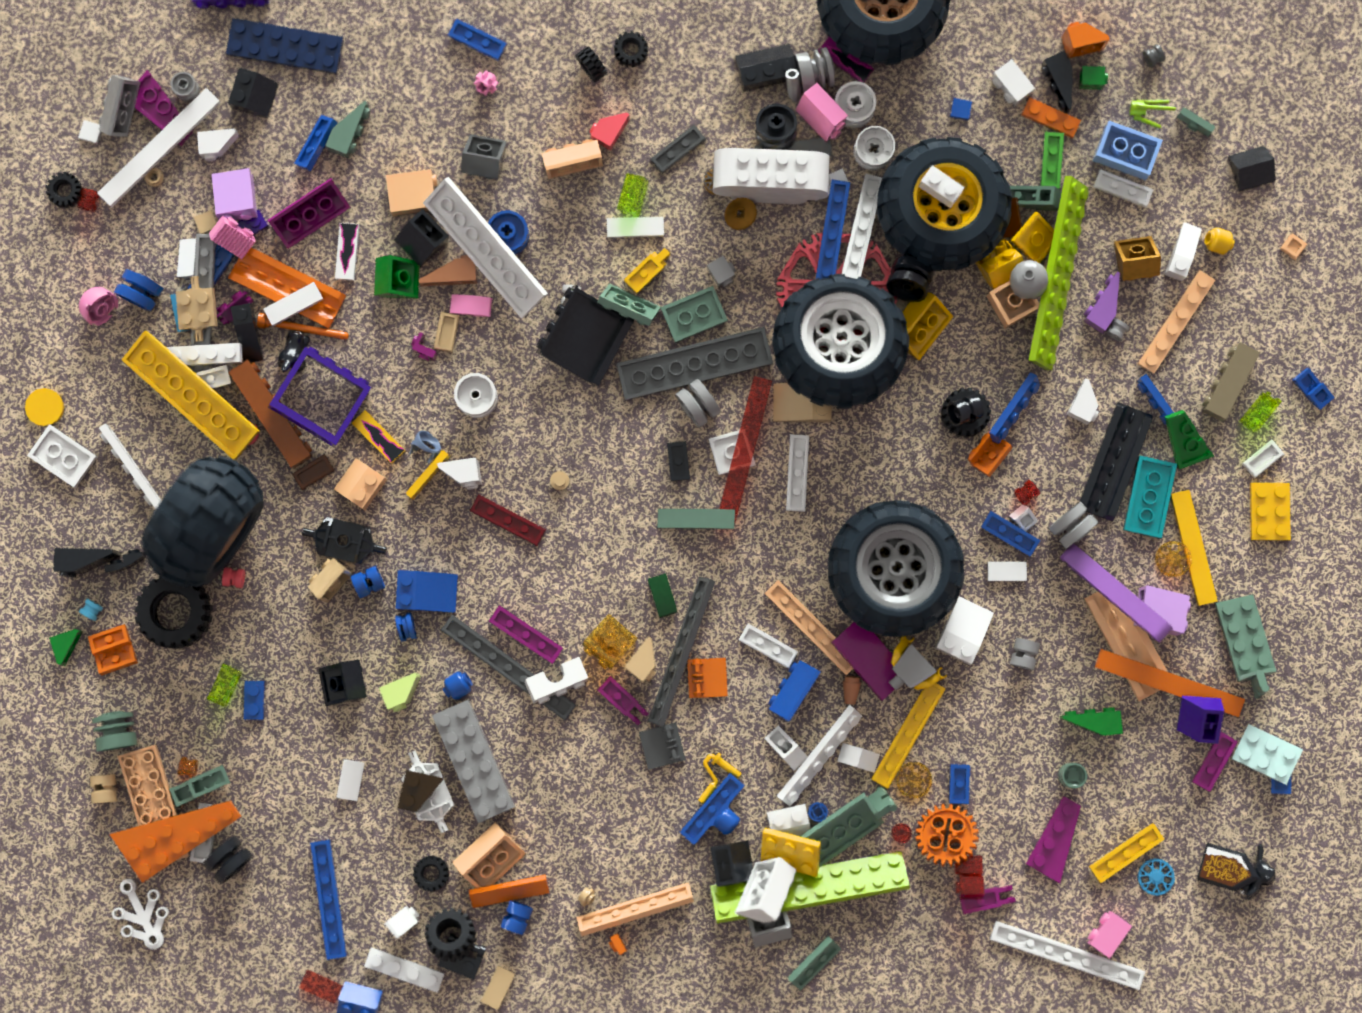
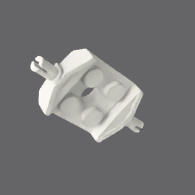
[402,750,455,833]

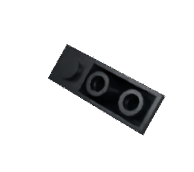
[1041,50,1073,114]

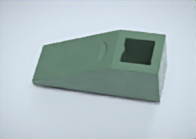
[325,101,370,158]

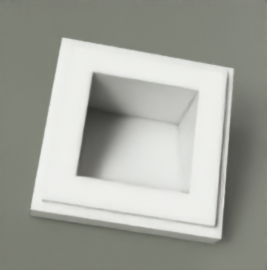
[1009,504,1038,531]

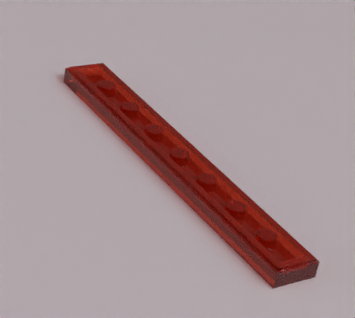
[719,376,772,526]

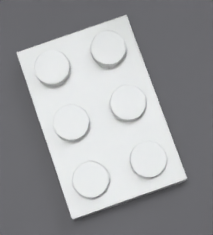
[27,424,98,488]

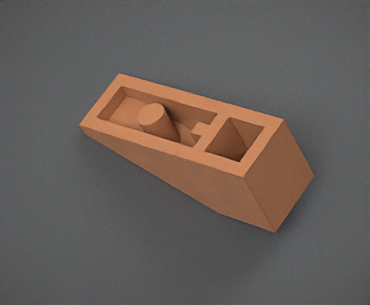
[419,255,478,286]

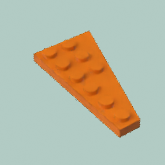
[109,800,241,883]

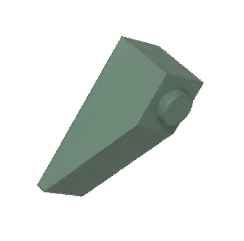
[1010,186,1062,211]

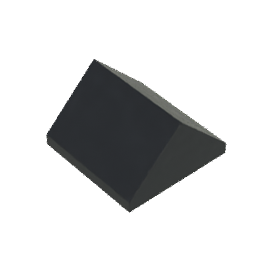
[1228,146,1276,192]

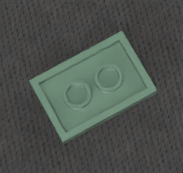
[597,284,661,326]
[660,286,728,343]

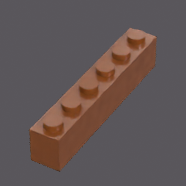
[229,360,313,469]

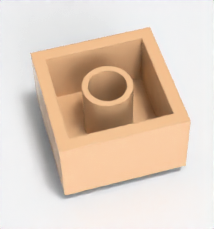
[986,281,1040,329]

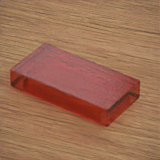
[299,969,343,1004]

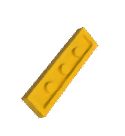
[1088,823,1165,883]

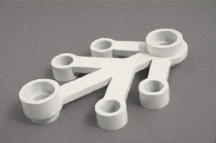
[112,879,169,949]

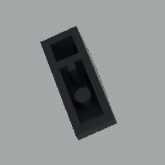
[230,303,264,362]

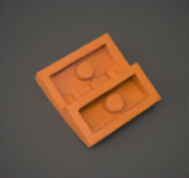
[88,624,138,676]

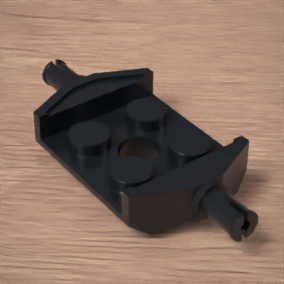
[302,517,387,565]

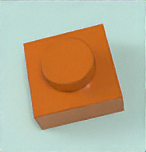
[609,933,627,955]

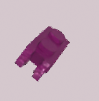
[597,676,649,725]
[959,885,1016,914]

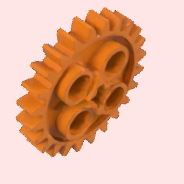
[915,804,979,867]

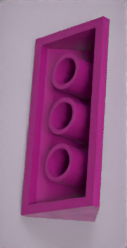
[268,178,351,249]

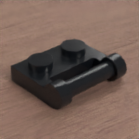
[438,933,487,980]

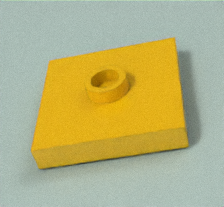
[1011,212,1054,263]

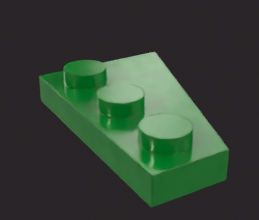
[1165,410,1214,470]

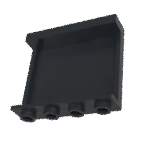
[536,285,635,386]

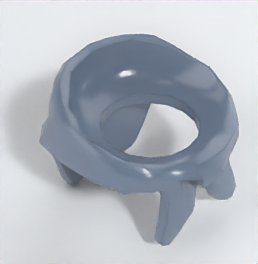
[409,431,441,463]

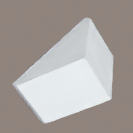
[837,743,880,773]

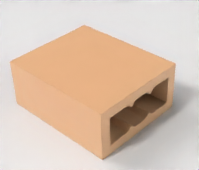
[386,169,438,216]

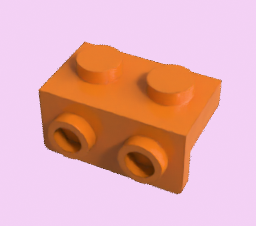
[968,431,1013,478]

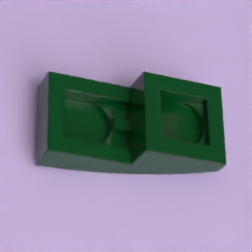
[648,573,678,618]

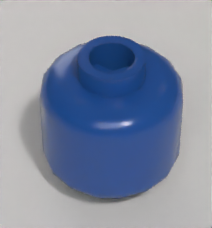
[443,671,473,700]

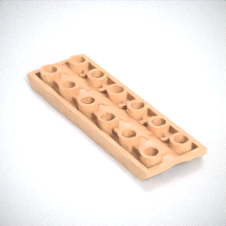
[1084,592,1168,701]
[118,744,189,860]

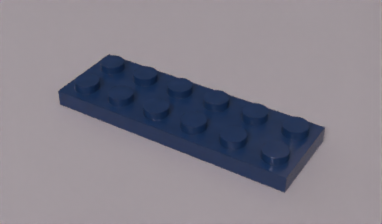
[225,18,344,74]

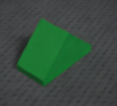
[49,629,83,666]

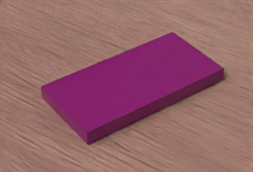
[831,622,897,701]

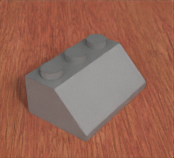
[99,75,140,137]

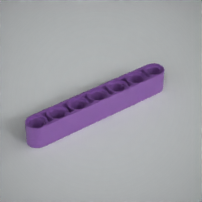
[1059,543,1173,643]

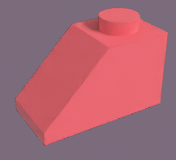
[590,112,630,151]

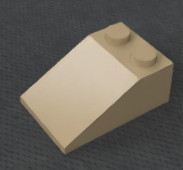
[773,383,832,423]
[308,558,352,603]

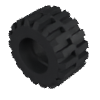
[941,388,991,438]
[425,908,477,962]

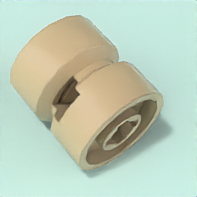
[90,774,117,804]

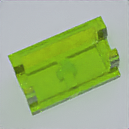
[617,173,649,217]
[1239,391,1282,433]
[207,663,243,707]

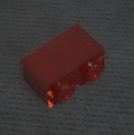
[954,856,985,900]

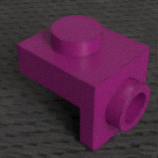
[411,332,438,362]

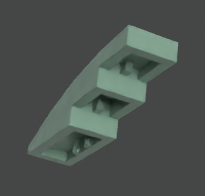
[657,509,735,530]
[169,765,231,808]

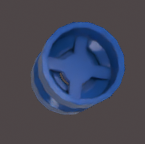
[808,802,828,822]

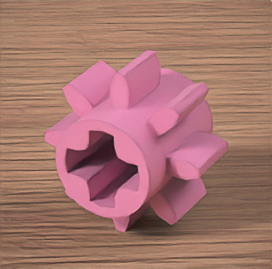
[474,71,499,96]

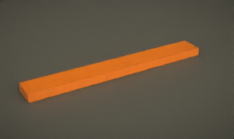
[1095,649,1245,717]

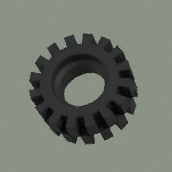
[614,31,648,67]
[575,46,608,83]
[46,172,83,208]
[413,856,449,892]

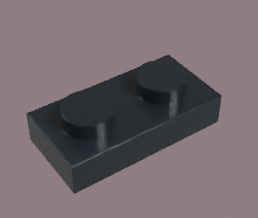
[667,441,690,482]

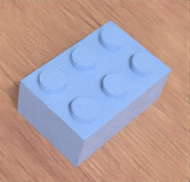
[1092,121,1163,181]

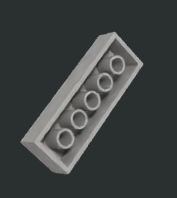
[432,700,516,823]

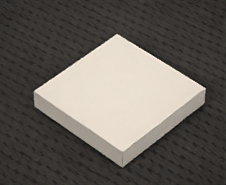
[709,429,756,476]

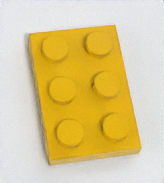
[1250,483,1291,541]
[761,828,821,877]

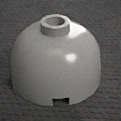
[1010,260,1048,299]

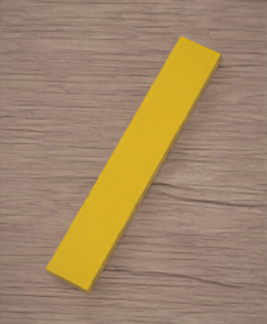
[1170,490,1218,606]
[871,683,946,789]

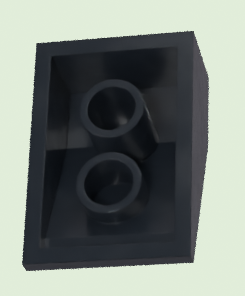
[53,548,122,578]

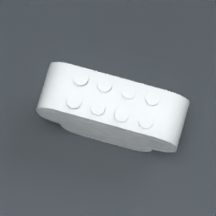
[713,148,829,204]

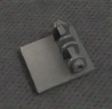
[639,723,686,770]

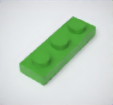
[1040,132,1064,189]

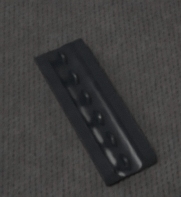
[1079,402,1153,522]

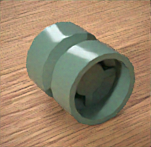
[1058,763,1087,788]

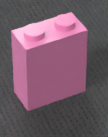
[796,83,848,142]

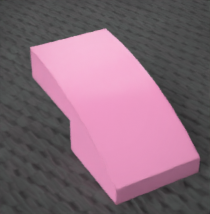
[450,294,492,317]

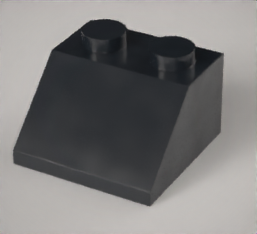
[228,68,279,119]
[318,659,367,706]

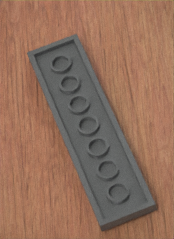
[616,327,773,401]

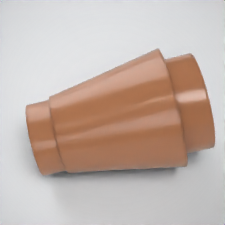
[842,676,862,705]

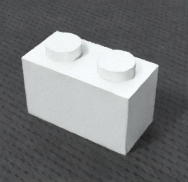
[992,59,1035,106]
[919,165,964,208]

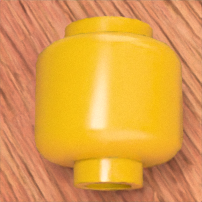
[1204,228,1234,255]

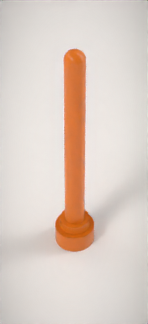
[257,313,349,340]

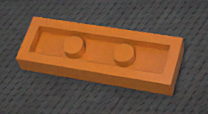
[1021,97,1081,139]

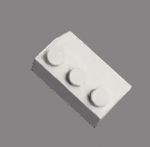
[735,857,796,923]

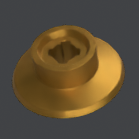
[724,198,757,230]

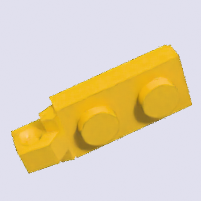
[624,248,670,294]

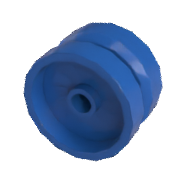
[488,210,530,255]
[113,269,164,312]

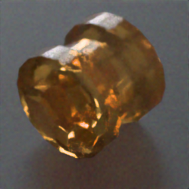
[177,756,199,778]

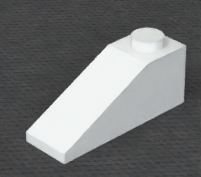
[1164,223,1202,281]

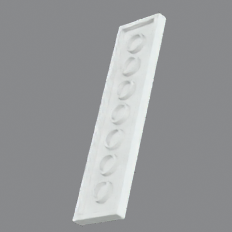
[423,177,548,318]

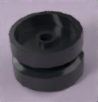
[755,103,797,150]
[886,256,934,302]
[202,835,254,885]

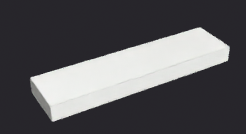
[786,434,809,512]

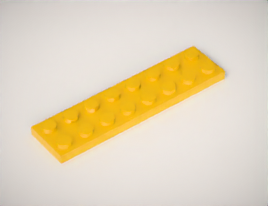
[121,331,260,460]

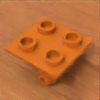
[687,658,728,698]

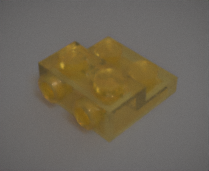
[582,614,638,670]

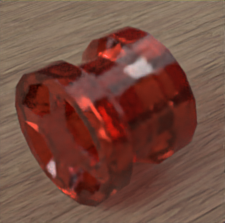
[891,823,912,843]

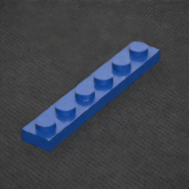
[815,179,850,279]
[310,839,347,960]

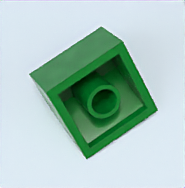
[374,255,420,299]

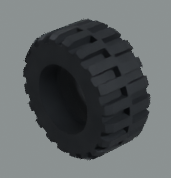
[134,576,213,649]

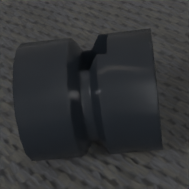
[947,394,984,426]

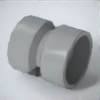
[171,72,200,103]
[1009,638,1040,670]

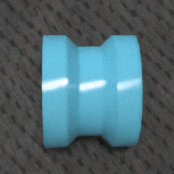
[79,598,103,621]

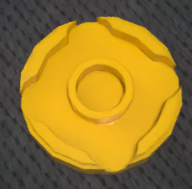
[25,388,64,427]

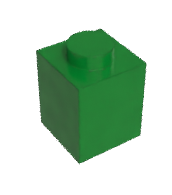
[1079,66,1108,90]

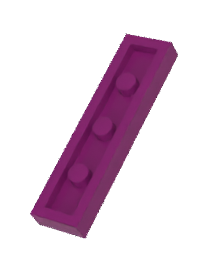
[489,605,563,664]

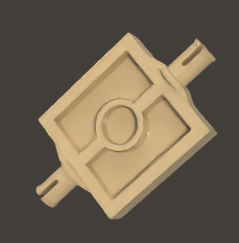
[176,276,218,342]

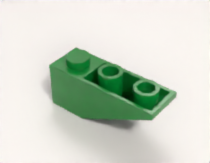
[1060,707,1123,736]

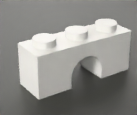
[524,657,588,704]

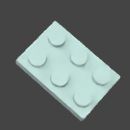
[1232,724,1303,785]

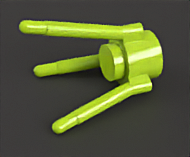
[1130,100,1176,129]

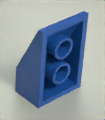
[396,570,458,613]

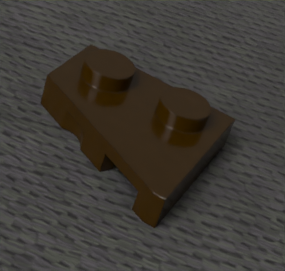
[397,770,444,813]

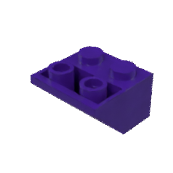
[1177,696,1224,744]

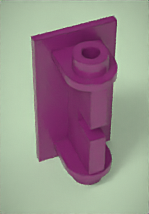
[216,290,254,325]

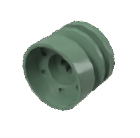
[91,711,138,752]

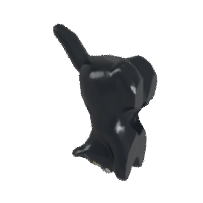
[277,331,310,372]
[1240,844,1276,901]

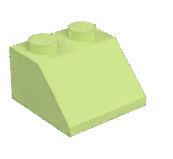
[379,673,421,712]

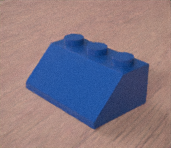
[768,660,821,722]

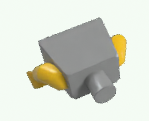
[889,636,947,691]

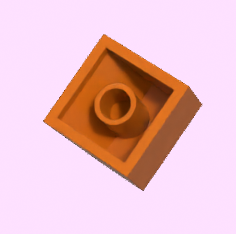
[1061,22,1110,59]

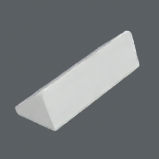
[177,239,196,278]
[337,759,365,801]

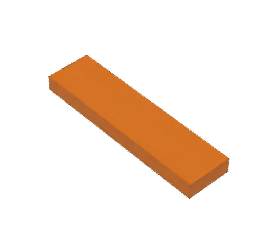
[469,875,549,908]

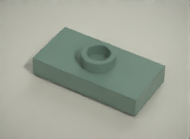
[1176,107,1216,137]

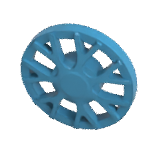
[1138,859,1175,895]

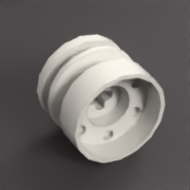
[853,126,895,170]

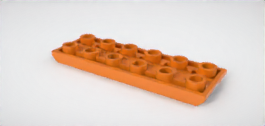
[228,247,346,329]

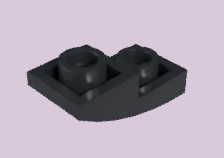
[104,549,146,574]

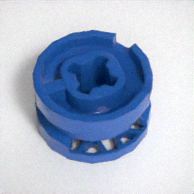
[395,612,417,642]

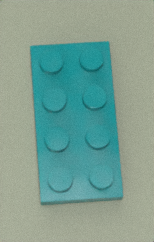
[1123,456,1177,539]

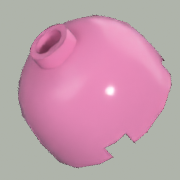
[79,287,118,326]

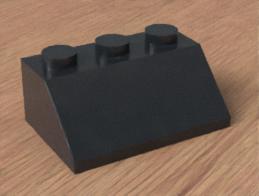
[735,44,798,92]

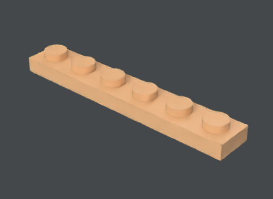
[1138,270,1216,374]
[764,580,853,675]
[577,883,694,936]

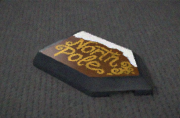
[1197,843,1260,892]

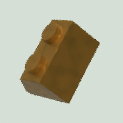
[1114,236,1161,281]

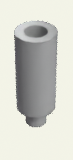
[785,69,802,102]

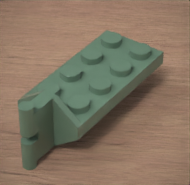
[1215,594,1277,699]
[800,786,897,867]

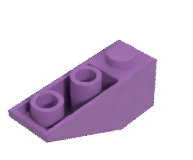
[1084,272,1120,334]

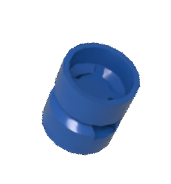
[351,565,385,599]
[500,900,533,935]

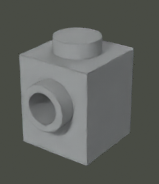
[707,256,736,288]

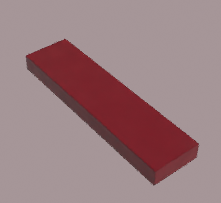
[470,494,546,546]

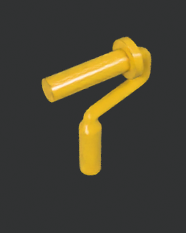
[698,753,741,804]

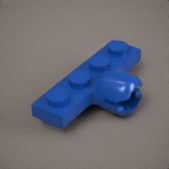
[680,773,745,845]

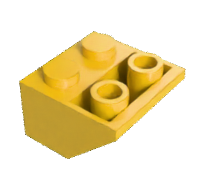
[976,238,1023,290]

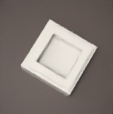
[78,120,102,144]

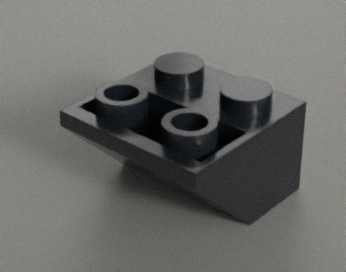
[394,209,449,267]
[710,840,753,887]

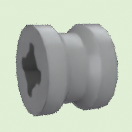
[1106,319,1130,341]

